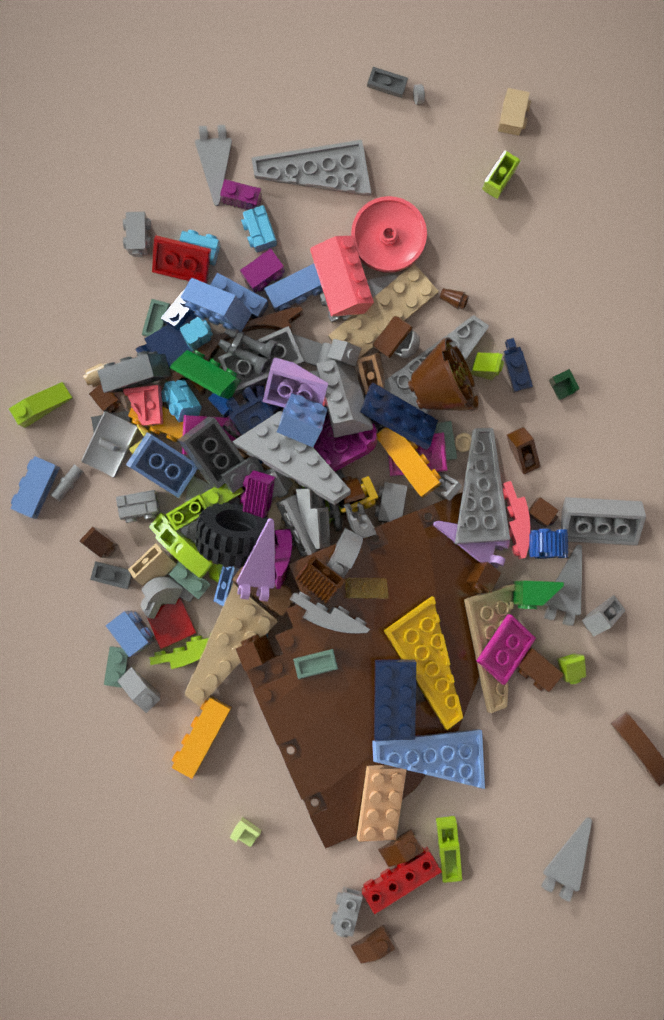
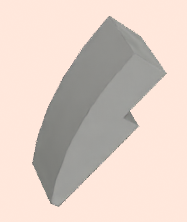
[296,488,330,549]

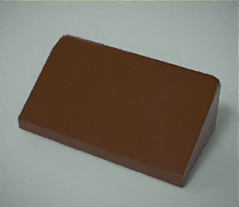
[373,316,413,358]

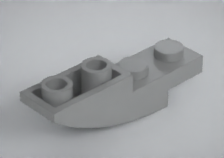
[290,592,370,633]

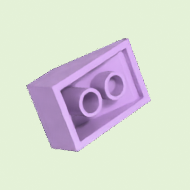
[263,357,328,408]

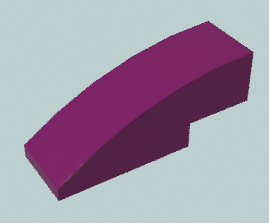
[274,529,292,589]

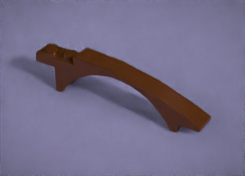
[166,306,303,397]

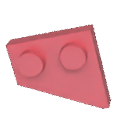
[123,385,163,426]

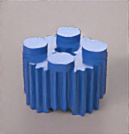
[529,529,568,559]

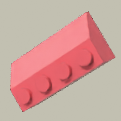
[310,236,374,316]

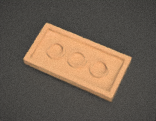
[357,765,406,842]

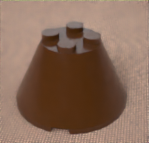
[408,337,479,412]

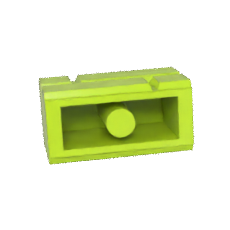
[482,151,521,199]

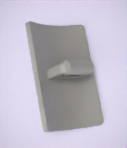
[81,411,138,477]

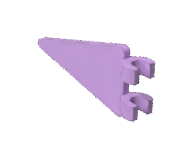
[236,518,275,601]
[434,521,510,568]

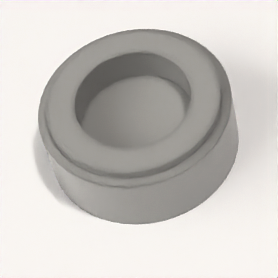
[413,84,425,105]

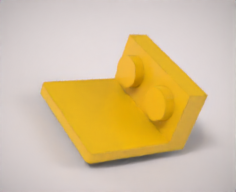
[341,476,378,516]

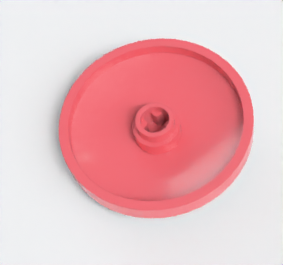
[351,196,427,273]

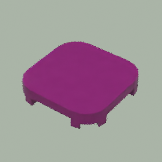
[313,406,378,472]

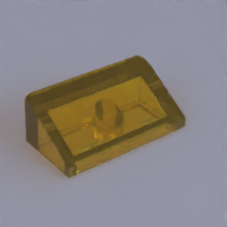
[346,578,389,599]

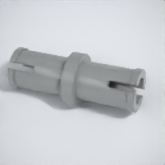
[50,464,84,501]

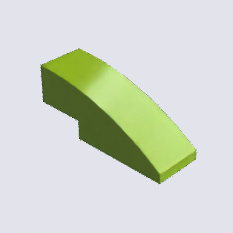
[436,816,462,883]

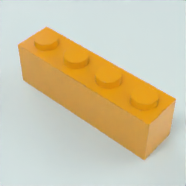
[128,406,183,443]
[377,427,441,498]
[171,696,232,779]

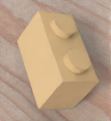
[498,88,531,136]
[128,543,177,587]

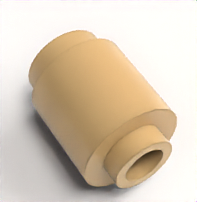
[83,363,107,388]

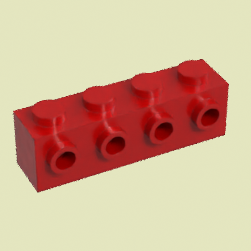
[362,847,442,914]

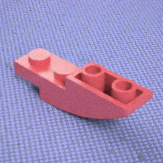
[502,481,530,559]

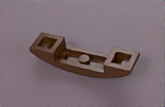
[610,712,664,787]

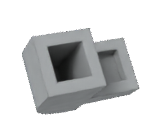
[327,529,363,579]
[140,576,183,619]

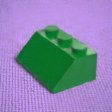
[170,350,241,399]
[513,580,564,609]

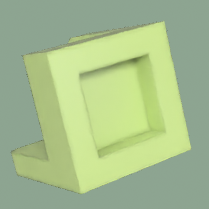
[230,817,262,847]

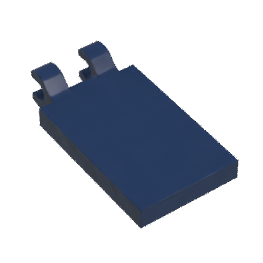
[135,311,197,369]
[225,387,274,464]

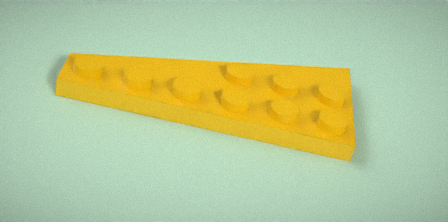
[384,596,463,730]

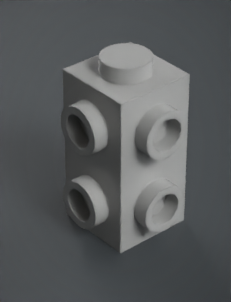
[123,212,152,257]
[331,887,363,938]

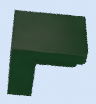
[549,369,580,400]

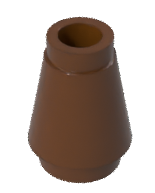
[439,288,469,310]

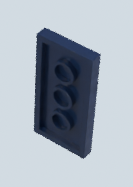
[360,383,438,450]
[374,660,417,740]

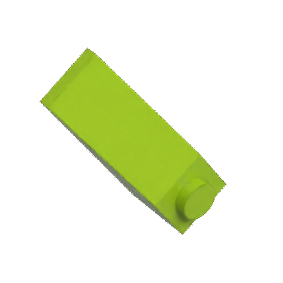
[9,382,73,428]

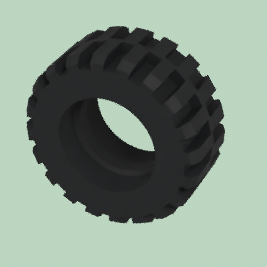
[195,502,269,568]

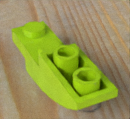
[166,483,244,531]
[149,512,213,579]
[149,635,209,669]

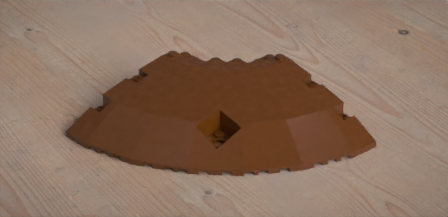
[246,492,480,849]

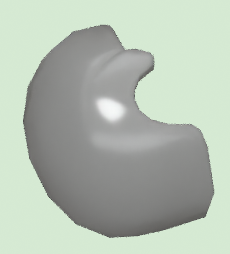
[394,330,420,358]

